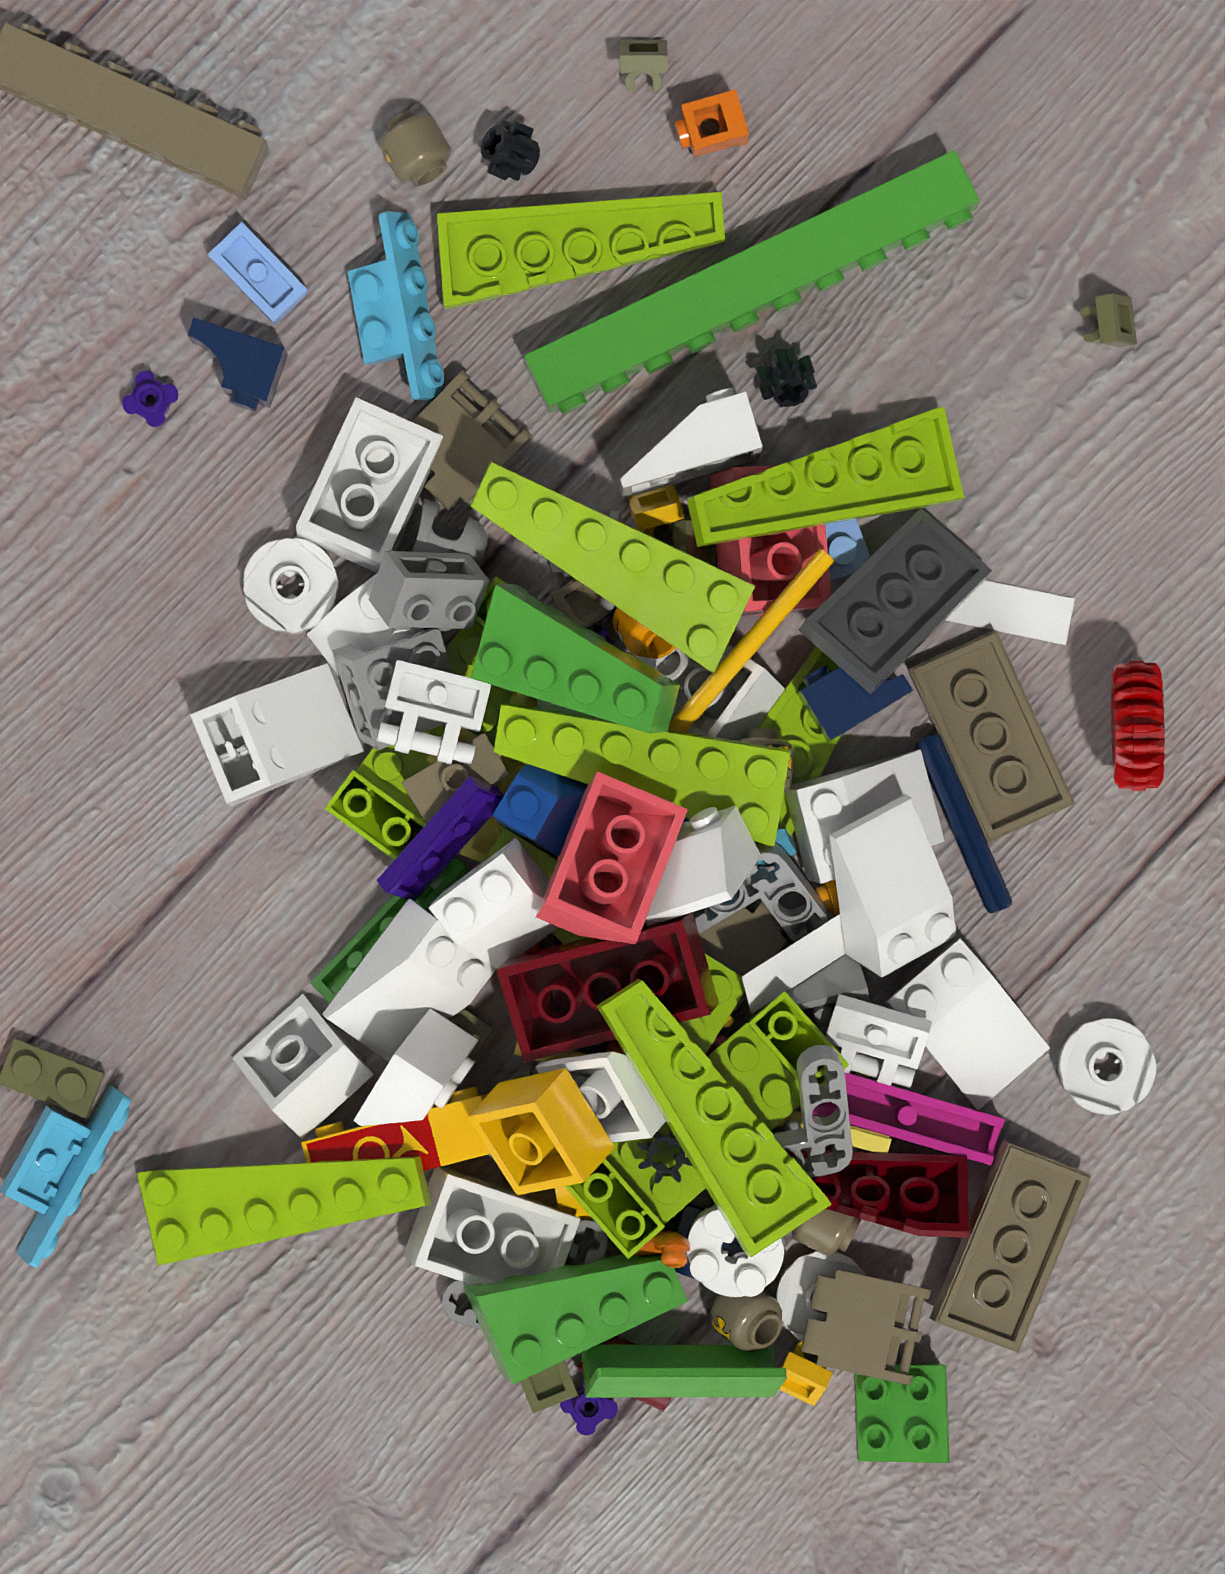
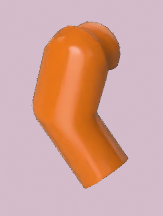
[635,1230,690,1268]

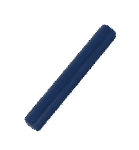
[916,733,1012,914]

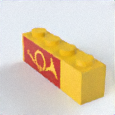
[301,1086,490,1171]

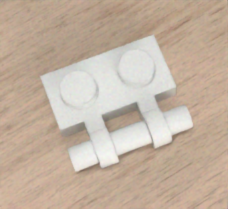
[376,660,491,764]
[825,994,932,1088]

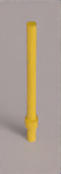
[669,549,834,732]

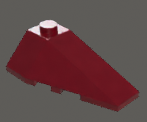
[785,1150,969,1238]

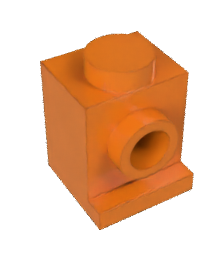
[674,89,749,158]

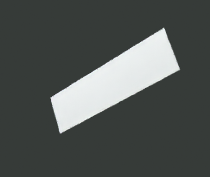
[946,580,1075,645]
[742,914,846,1014]

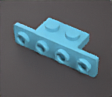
[348,211,444,401]
[0,1085,131,1268]

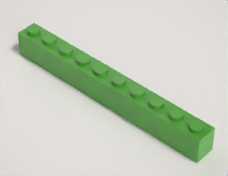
[524,150,980,415]

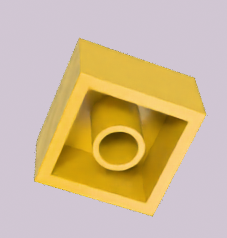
[467,1068,615,1195]

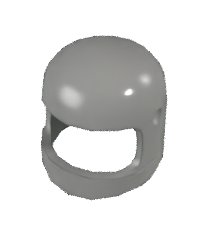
[412,499,488,567]

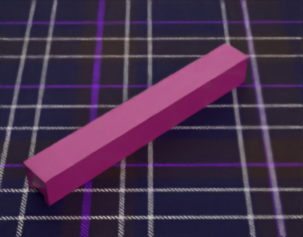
[706,1035,1005,1166]

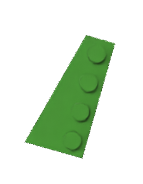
[471,584,680,734]
[464,1254,688,1385]

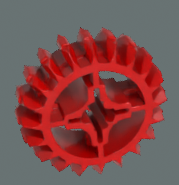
[1111,660,1165,791]

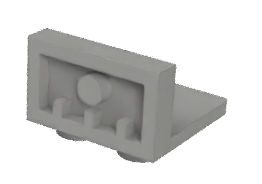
[332,628,452,750]

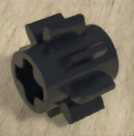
[481,120,540,181]
[756,347,817,407]
[636,1129,692,1184]

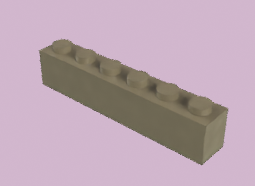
[0,22,269,200]

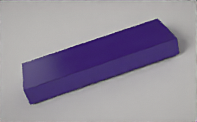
[377,776,504,901]

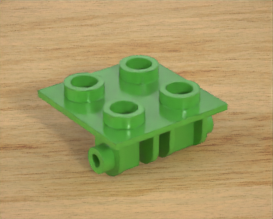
[855,1362,950,1463]

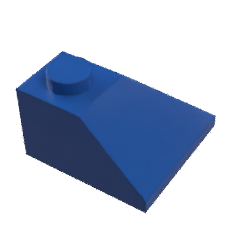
[492,764,588,859]

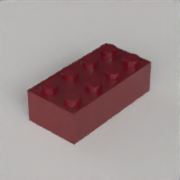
[497,912,719,1062]

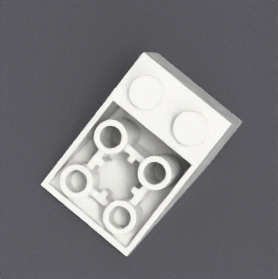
[190,663,364,806]

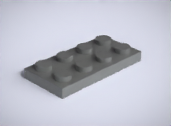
[799,508,992,694]

